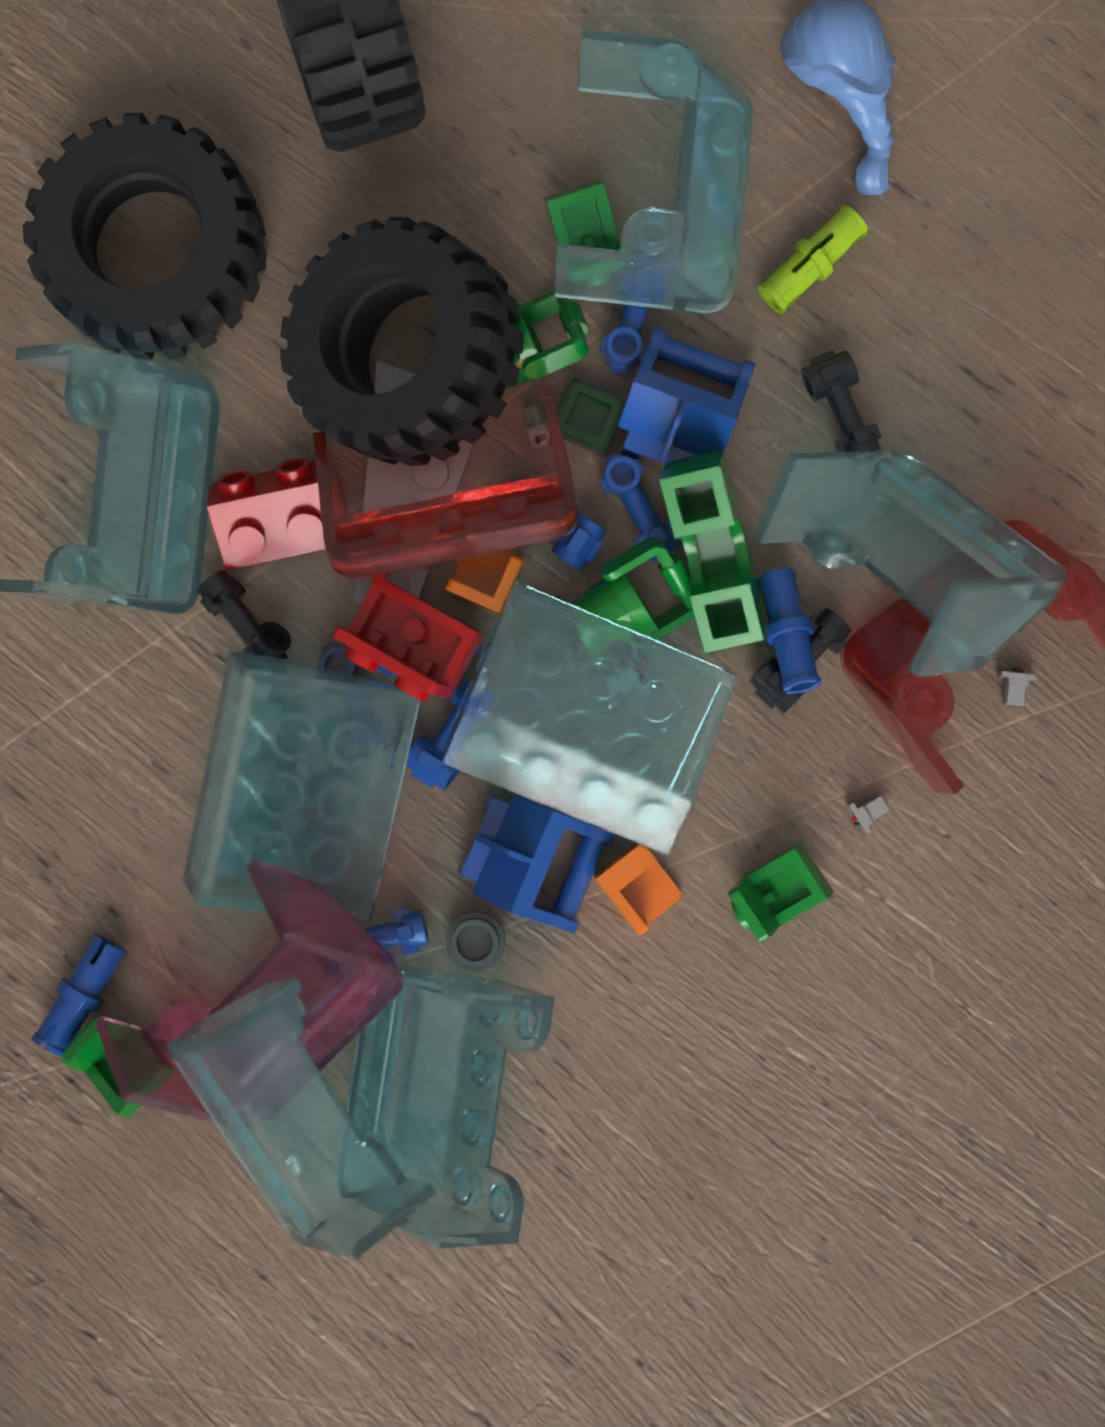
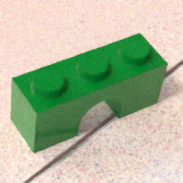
[659,448,767,653]

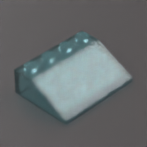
[442,580,737,855]
[183,651,421,921]

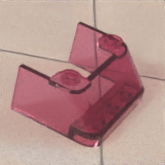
[95,859,404,1128]

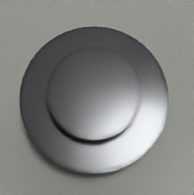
[446,911,505,972]

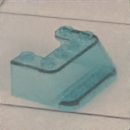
[338,965,555,1249]

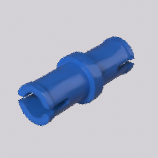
[757,568,822,694]
[32,933,128,1056]

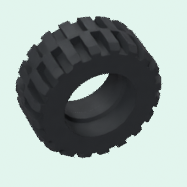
[276,0,426,152]
[23,112,267,360]
[280,217,524,466]

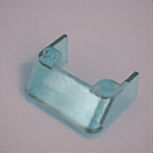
[554,29,753,313]
[0,341,220,614]
[753,452,1067,677]
[167,978,437,1260]

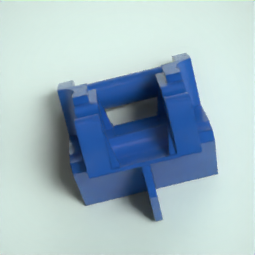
[618,326,756,463]
[457,793,616,934]

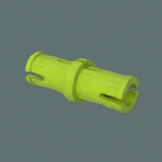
[757,205,868,315]

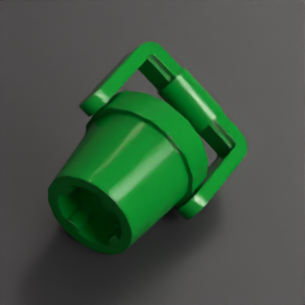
[506,288,589,388]
[563,537,695,659]

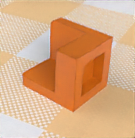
[444,539,525,619]
[594,840,682,936]

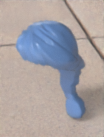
[780,0,896,195]

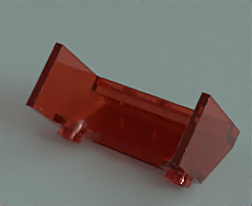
[313,384,579,581]
[840,520,1105,794]

